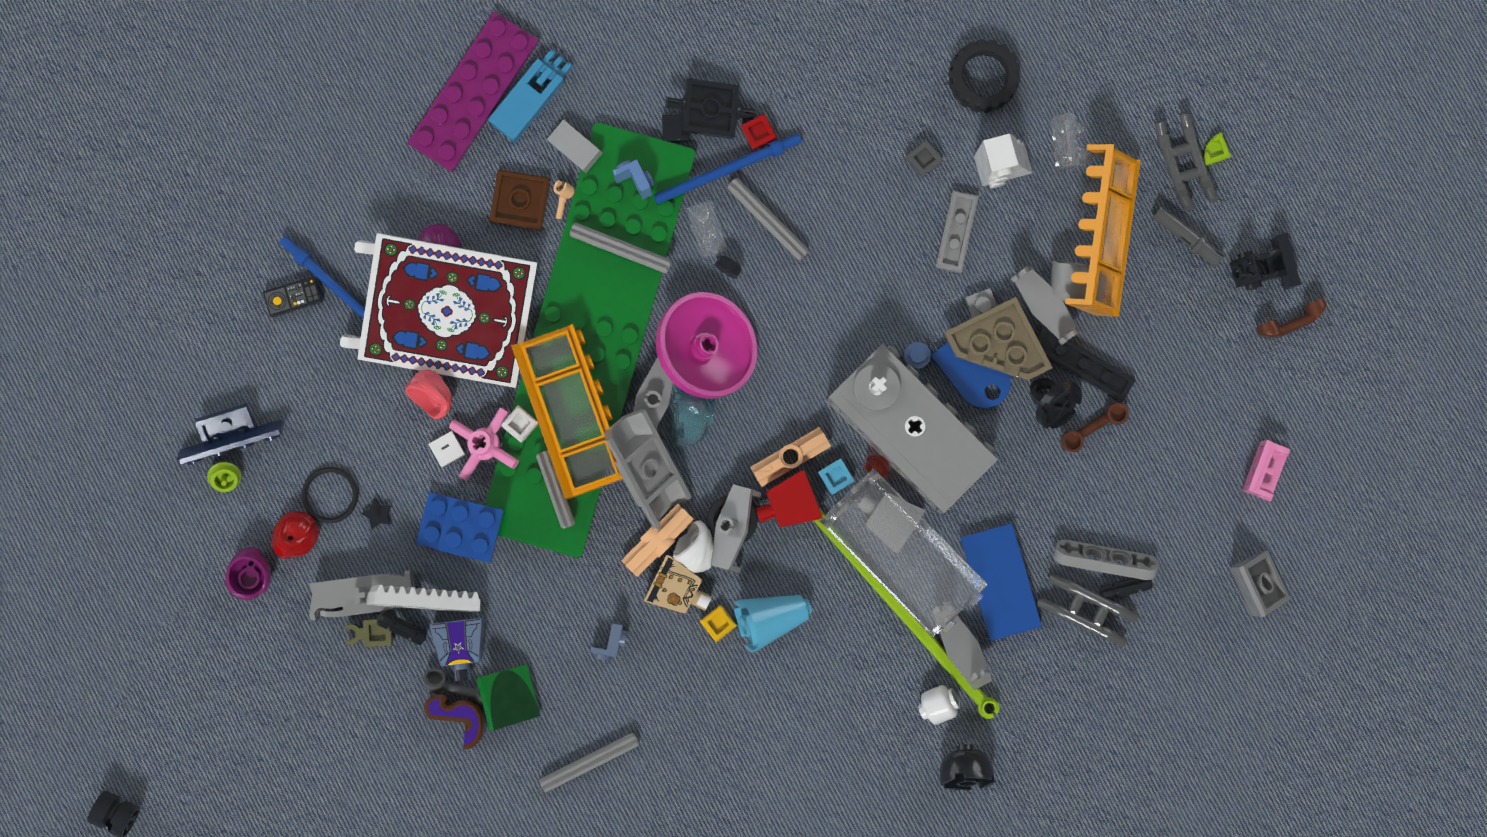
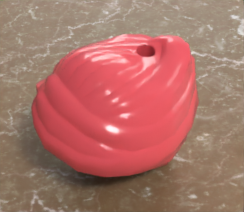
[405,370,452,420]

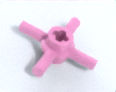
[449,407,519,481]

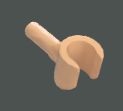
[554,180,575,220]

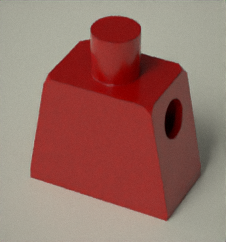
[755,470,823,527]

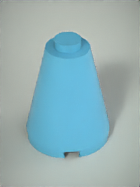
[734,595,812,653]

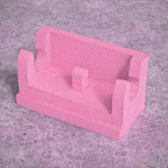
[1242,440,1290,501]

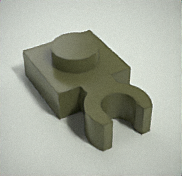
[344,619,393,647]

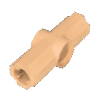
[750,427,831,487]
[621,504,694,577]

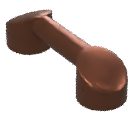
[1256,297,1327,337]
[1061,402,1129,452]

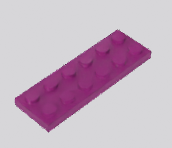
[407,12,539,173]

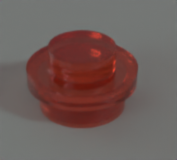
[864,454,890,480]

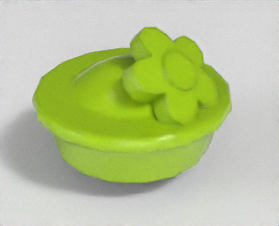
[207,462,242,492]

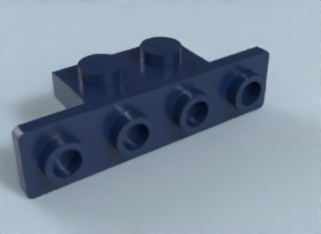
[177,403,284,464]

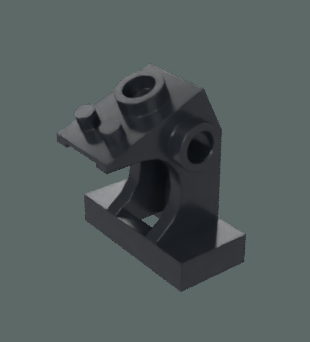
[1230,233,1301,291]

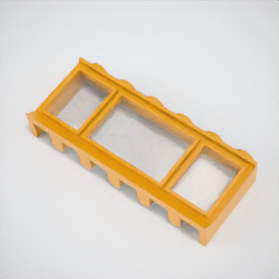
[1065,144,1141,317]
[511,324,623,499]

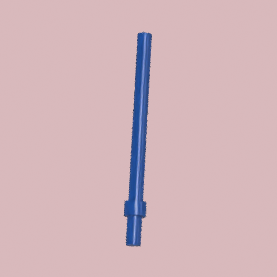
[653,133,802,205]
[279,235,365,319]

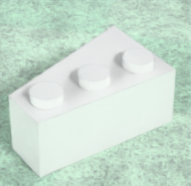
[974,134,1033,188]

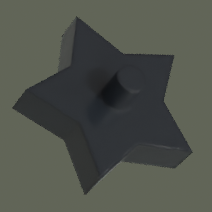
[361,498,392,530]

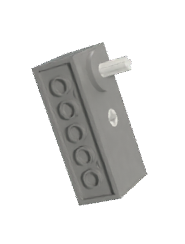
[826,344,998,514]

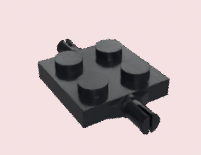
[665,78,755,139]

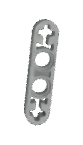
[1053,540,1160,580]

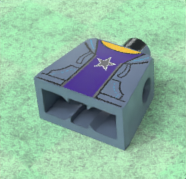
[430,617,485,681]

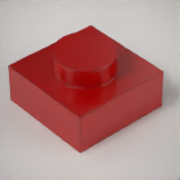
[741,114,776,151]

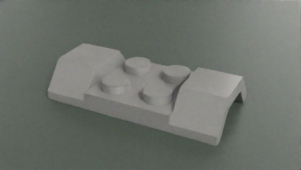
[605,409,692,529]

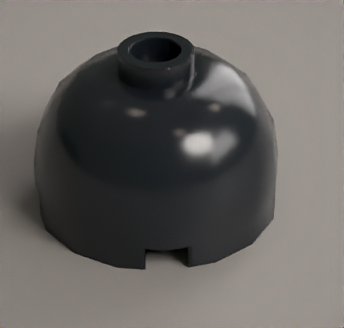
[940,744,995,790]

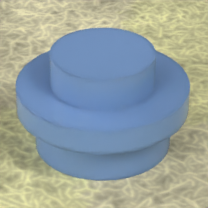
[904,342,931,369]

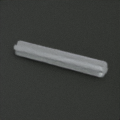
[727,178,808,260]
[570,223,671,273]
[539,733,639,792]

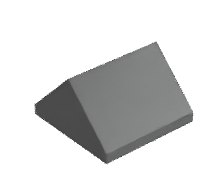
[1230,550,1290,617]

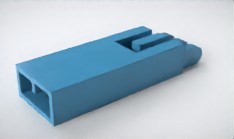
[488,49,573,144]

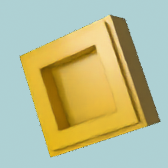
[700,604,737,642]

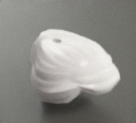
[673,520,714,573]

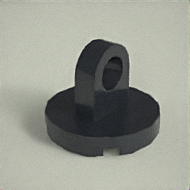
[1030,378,1083,429]

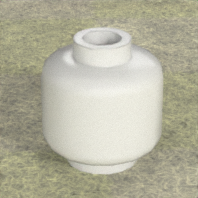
[918,685,960,725]

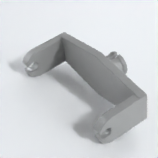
[1011,265,1079,345]
[633,357,673,429]
[711,484,762,573]
[933,601,992,690]

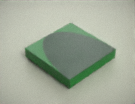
[476,664,540,731]

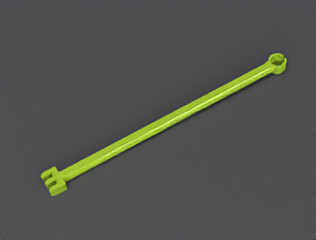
[814,508,1000,719]

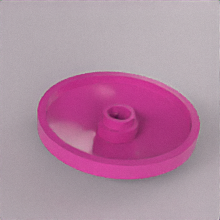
[656,292,757,399]

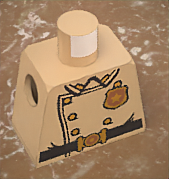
[644,555,712,614]

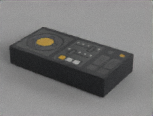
[263,276,323,318]

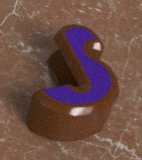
[424,693,486,750]

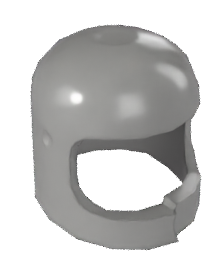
[1050,260,1090,302]

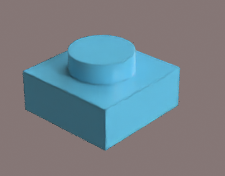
[818,458,854,495]

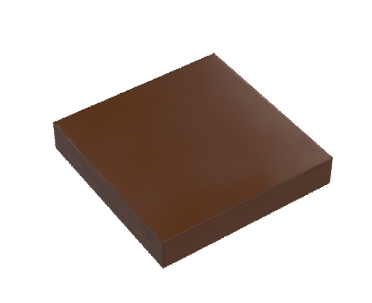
[489,170,551,231]

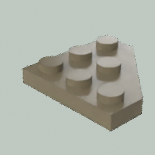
[943,297,1052,381]

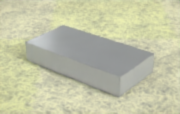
[547,119,603,173]

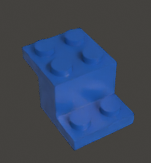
[416,492,504,563]

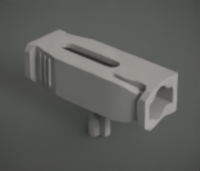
[309,570,416,620]

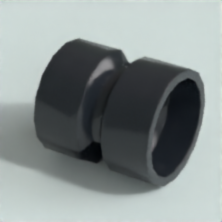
[87,790,140,837]

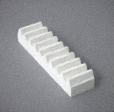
[367,585,481,612]

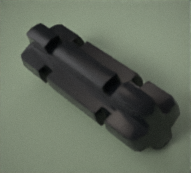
[1100,578,1153,600]
[377,611,427,645]

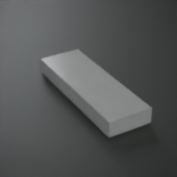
[935,190,979,274]

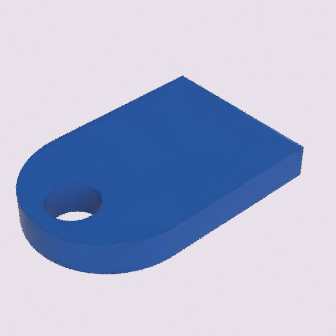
[931,342,1011,409]

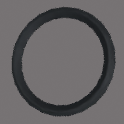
[302,467,358,523]

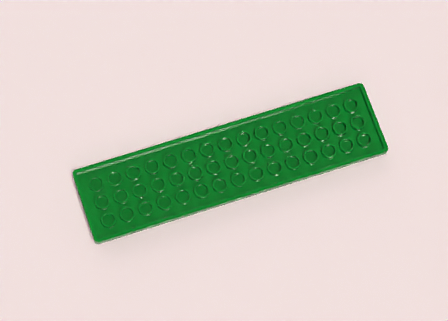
[485,123,696,557]

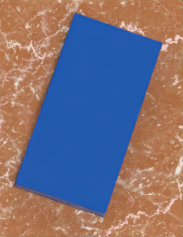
[960,523,1042,641]

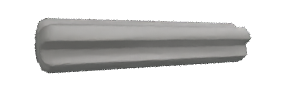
[536,451,575,529]

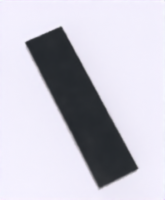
[1037,326,1136,403]

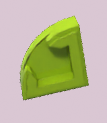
[1203,132,1231,166]

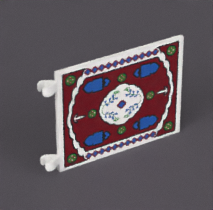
[340,233,538,388]

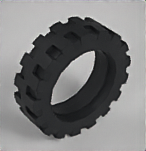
[948,39,1021,113]

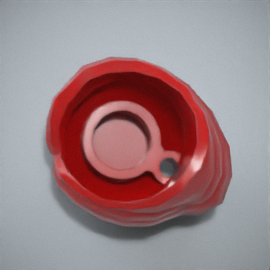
[272,511,319,559]

